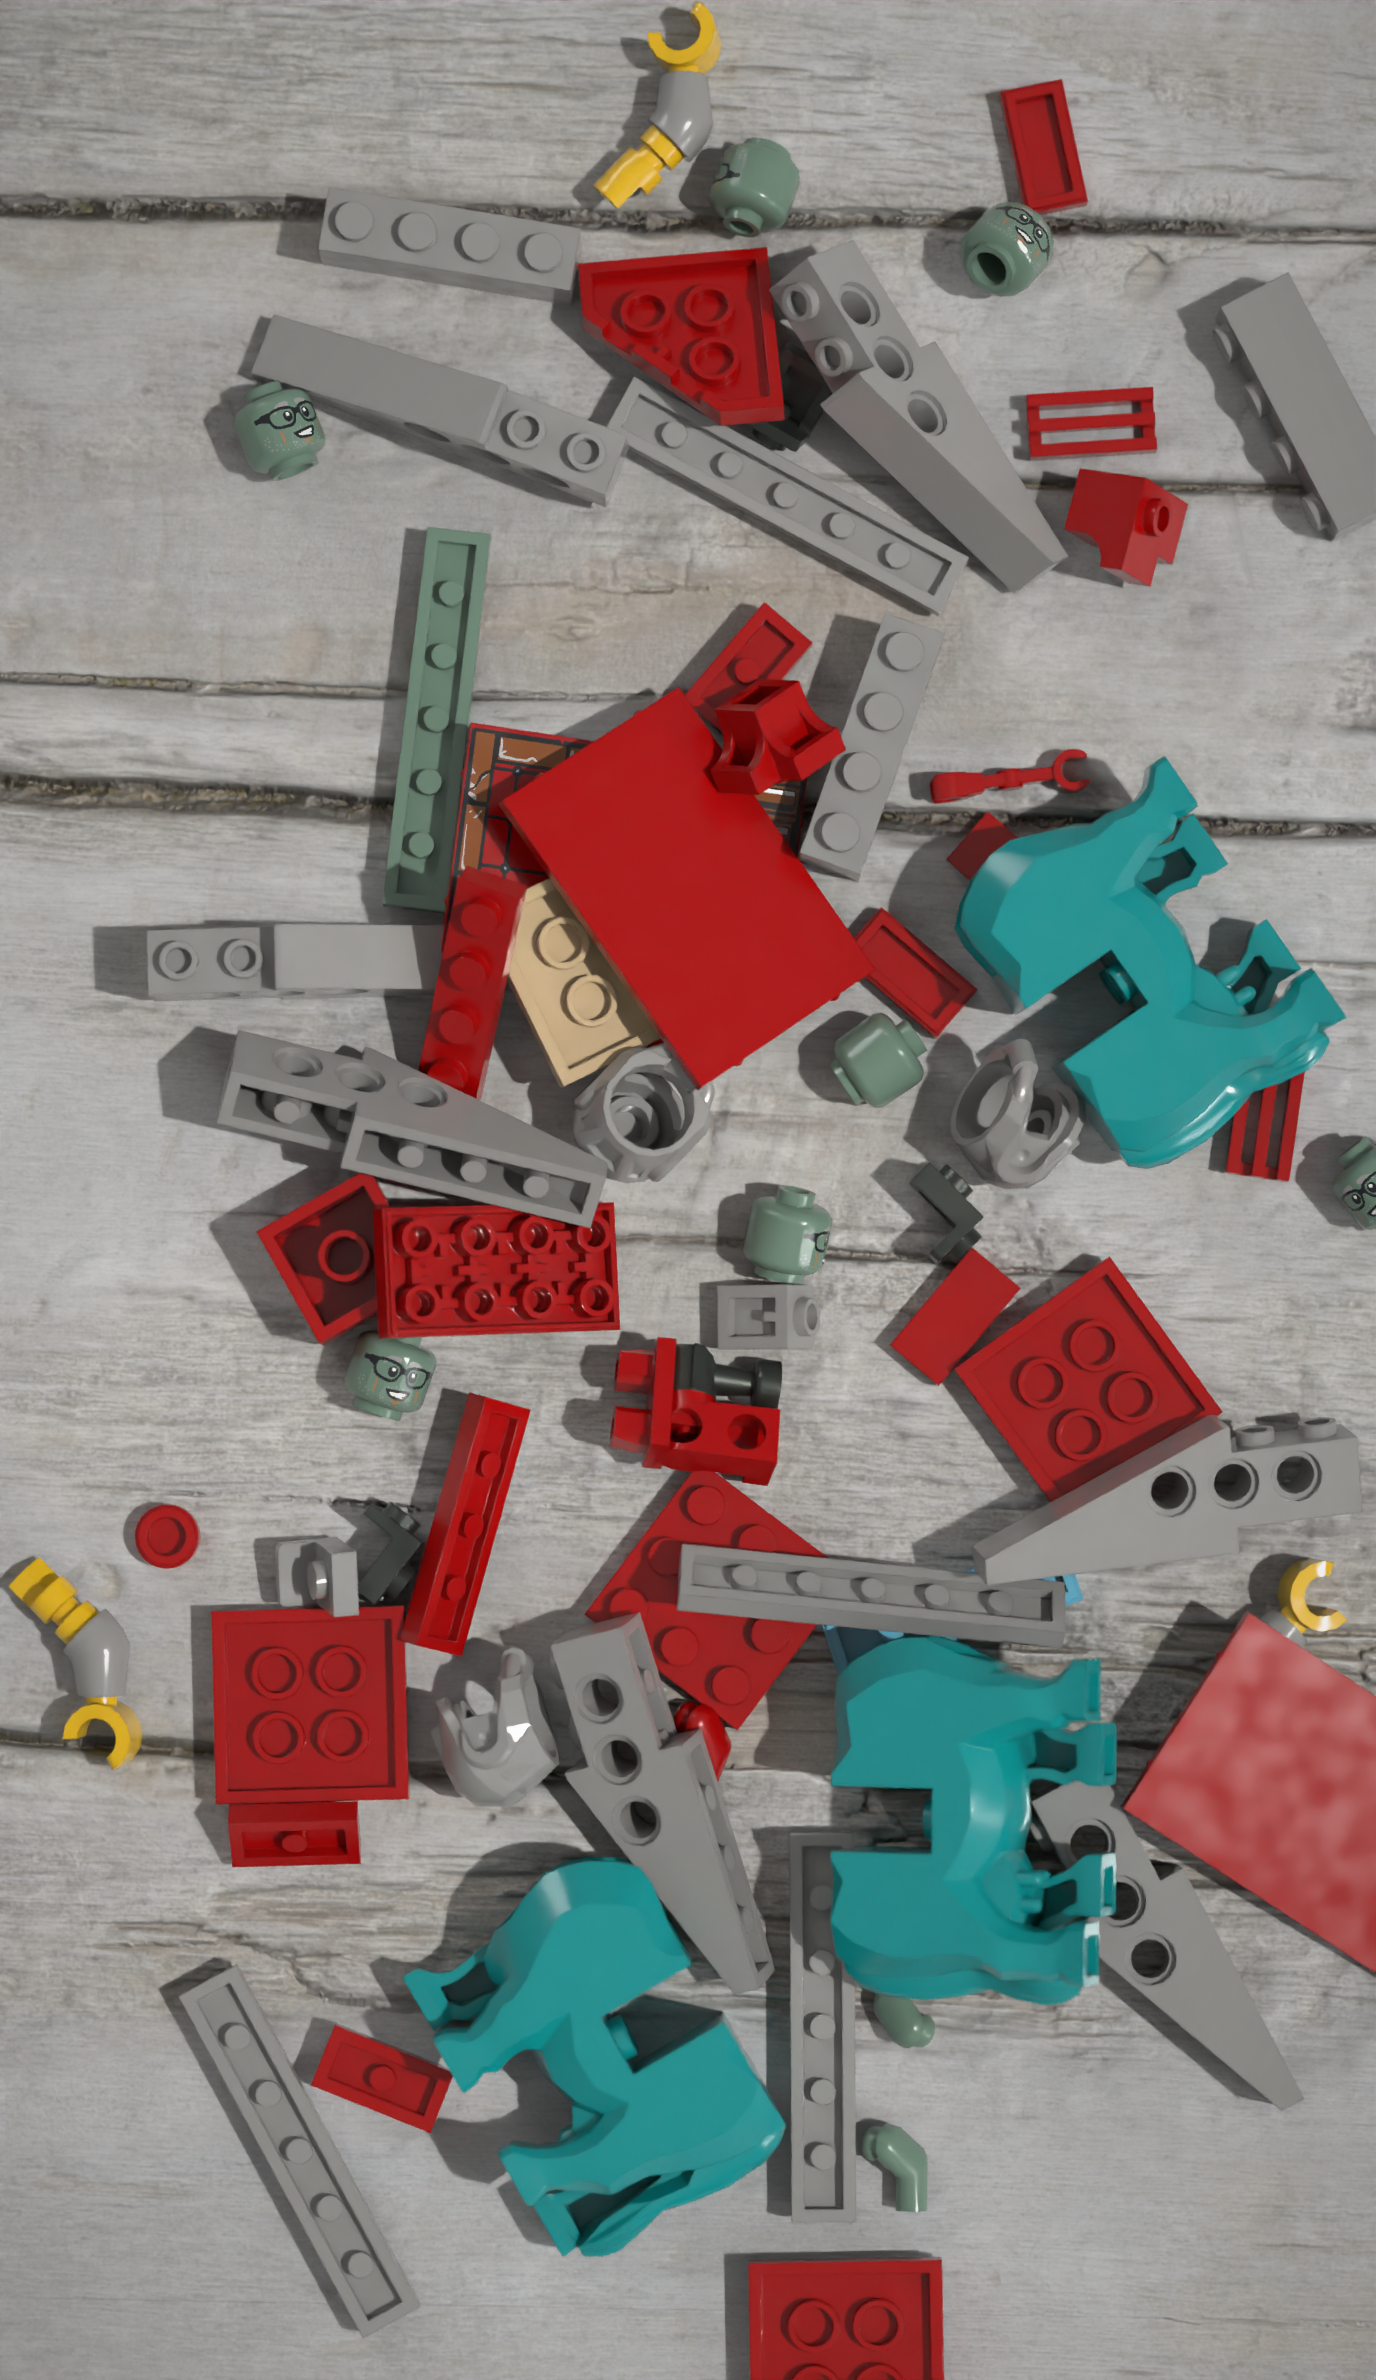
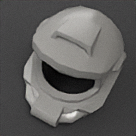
[950,1039,1086,1189]
[573,1043,715,1183]
[430,1647,559,1807]

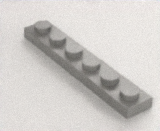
[607,377,969,617]
[677,1544,1065,1649]
[789,1832,856,2223]
[179,1964,421,2338]

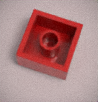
[256,1173,392,1346]

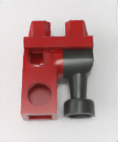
[609,1337,782,1486]

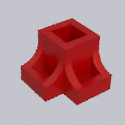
[1064,468,1188,587]
[710,679,846,795]

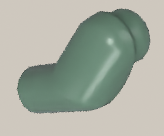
[873,1993,935,2048]
[861,2124,927,2212]

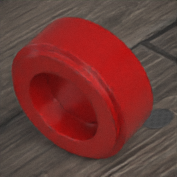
[135,1505,201,1569]

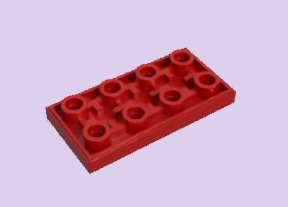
[373,1202,620,1339]

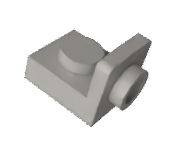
[717,1285,820,1350]
[275,1537,359,1617]

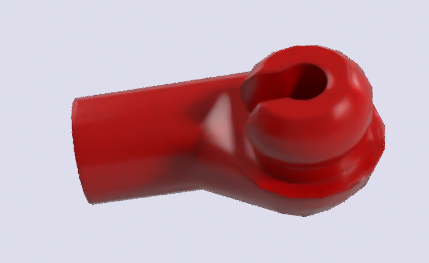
[673,1701,731,1782]

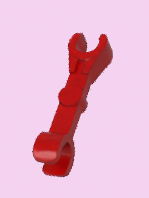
[929,749,1091,804]

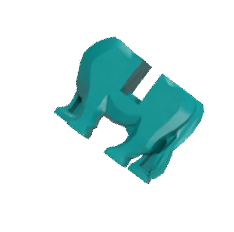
[954,756,1346,1169]
[830,1636,1117,2005]
[402,1857,786,2257]

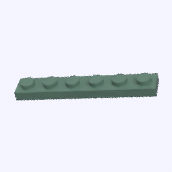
[382,527,491,914]

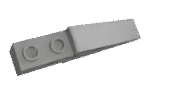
[769,240,1068,593]
[251,314,629,507]
[146,924,513,1001]
[217,1030,608,1228]
[972,1415,1363,1585]
[550,1612,776,1995]
[1029,1781,1304,2111]

